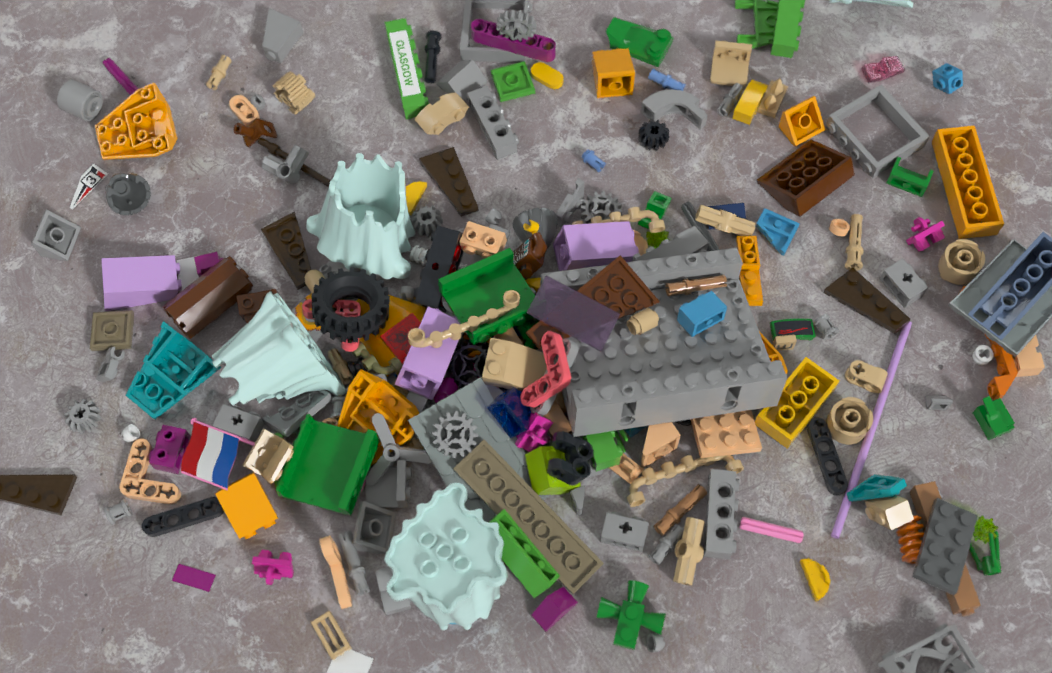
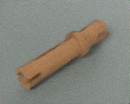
[665,274,727,296]
[653,484,707,536]

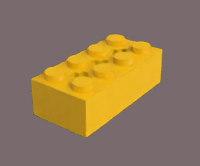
[755,357,840,449]

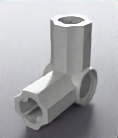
[262,145,309,184]

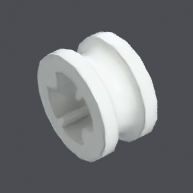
[972,345,994,365]

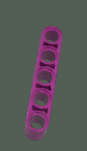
[471,19,556,62]

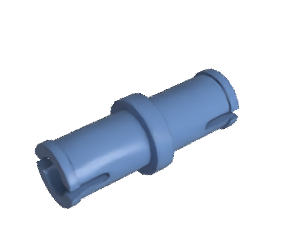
[648,68,686,91]

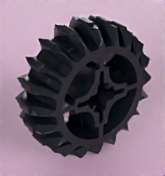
[447,339,489,390]

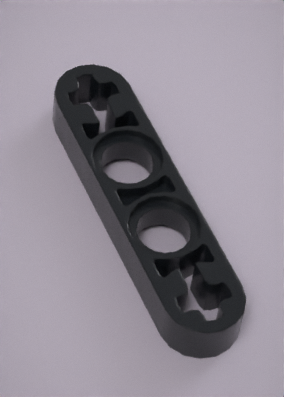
[807,417,848,496]
[142,497,224,537]

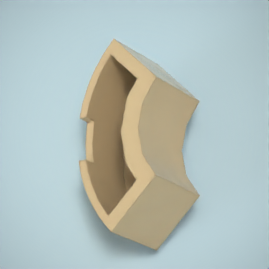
[414,93,469,135]

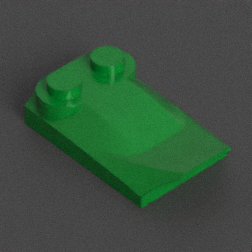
[605,17,674,68]

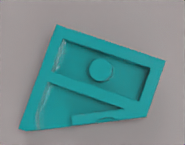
[846,474,907,502]

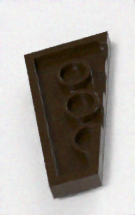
[419,147,479,217]
[261,211,312,290]
[824,268,910,334]
[0,474,77,516]

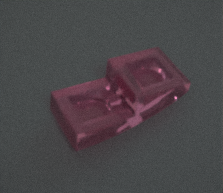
[861,56,905,83]

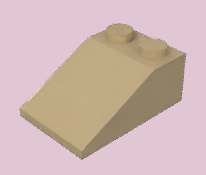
[482,338,547,392]

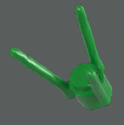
[969,531,1002,576]

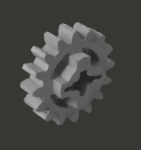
[496,10,537,41]
[581,191,622,224]
[431,411,478,458]

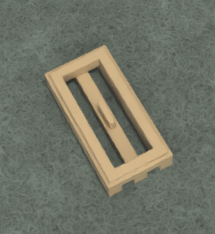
[311,610,352,660]

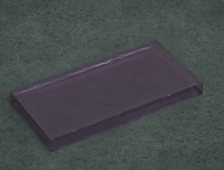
[527,275,620,352]

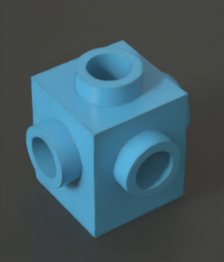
[932,63,963,94]

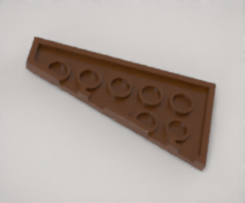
[526,255,660,349]

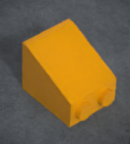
[592,49,635,98]
[215,472,278,540]

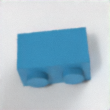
[677,291,727,337]

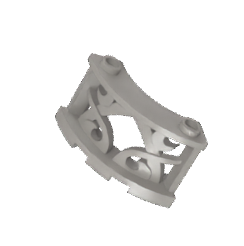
[878,623,986,673]

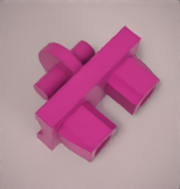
[906,217,945,252]
[515,413,553,452]
[252,550,294,585]

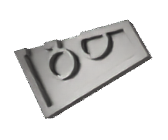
[261,390,332,437]

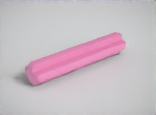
[740,517,803,543]

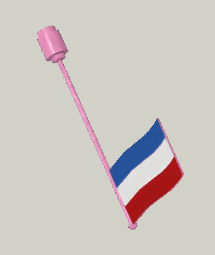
[181,418,366,493]

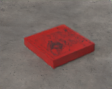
[380,312,421,365]

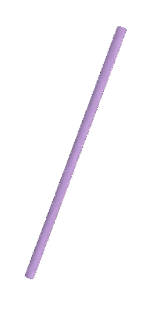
[831,322,912,539]

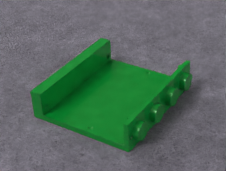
[438,248,546,345]
[276,414,380,516]

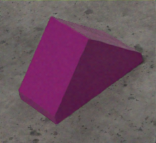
[531,586,578,632]

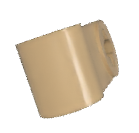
[845,360,888,393]

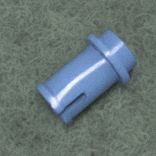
[581,149,606,172]

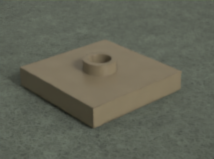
[90,310,134,351]

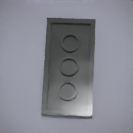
[912,498,978,595]

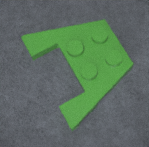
[734,0,778,49]

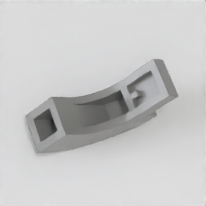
[641,90,707,130]

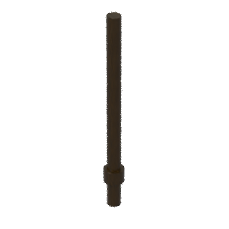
[258,137,331,188]

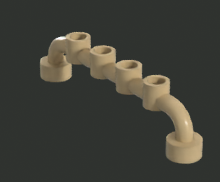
[572,207,665,233]
[408,290,520,348]
[627,455,744,507]

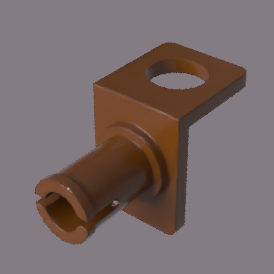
[233,118,278,147]

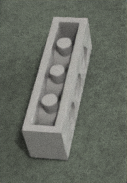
[467,86,519,160]
[704,469,740,559]

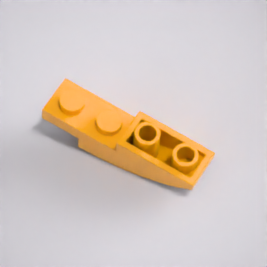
[737,236,763,306]

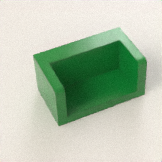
[886,157,934,197]

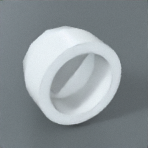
[121,424,140,442]

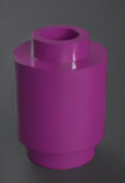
[434,377,458,403]

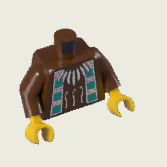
[513,220,547,280]

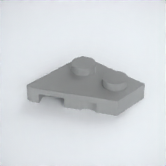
[556,178,584,227]

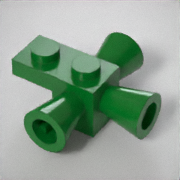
[596,580,666,650]

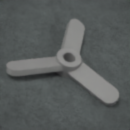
[365,413,432,486]

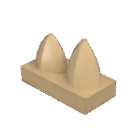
[757,78,788,118]

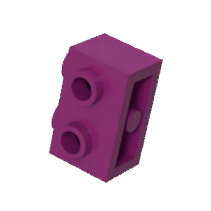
[149,425,191,474]

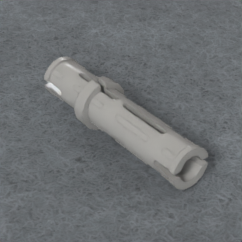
[338,531,370,596]

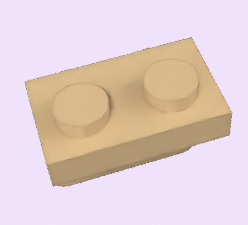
[710,41,752,87]
[243,428,293,484]

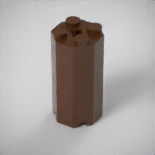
[162,256,253,339]

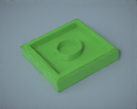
[490,61,535,102]

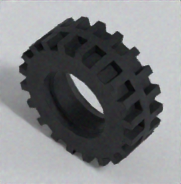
[312,267,390,343]

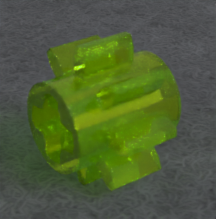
[646,230,670,249]
[973,515,999,544]

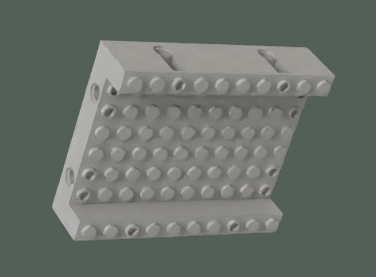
[539,248,787,437]

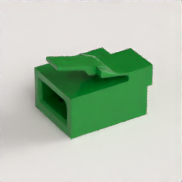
[973,396,1015,441]

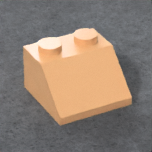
[640,422,681,469]

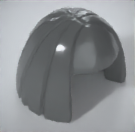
[105,173,151,216]
[512,208,558,249]

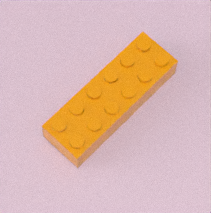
[931,125,1004,239]

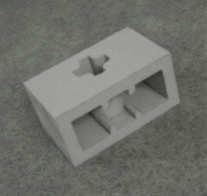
[880,258,928,308]
[212,404,264,442]
[601,512,649,552]

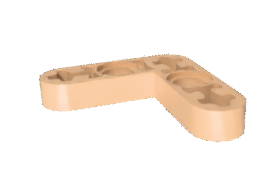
[120,439,181,504]
[320,536,353,609]

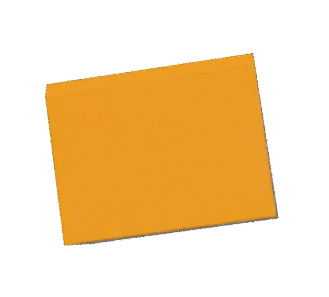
[778,96,826,146]

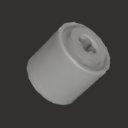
[57,80,103,121]

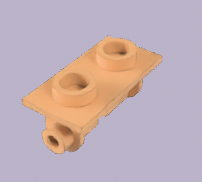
[609,453,644,485]

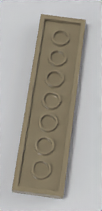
[453,439,604,594]

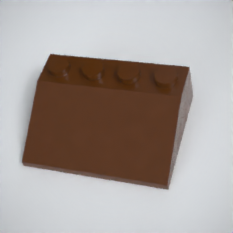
[757,140,855,217]

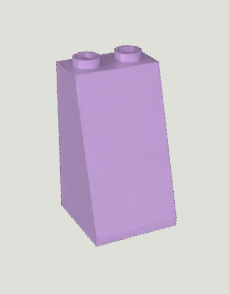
[553,221,639,271]
[101,255,182,311]
[395,307,460,400]

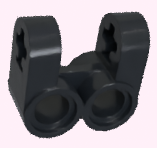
[547,431,594,486]

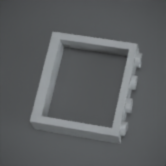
[460,0,532,63]
[826,85,930,178]

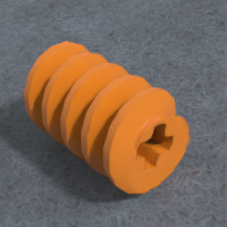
[897,516,924,564]

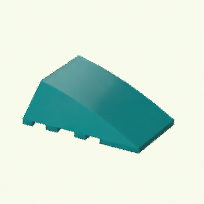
[125,321,222,420]

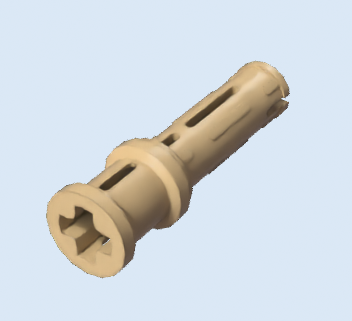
[845,214,864,271]

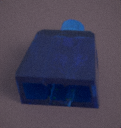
[487,387,531,439]

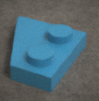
[756,208,800,256]

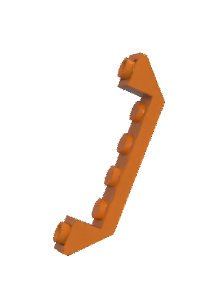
[959,286,1018,401]

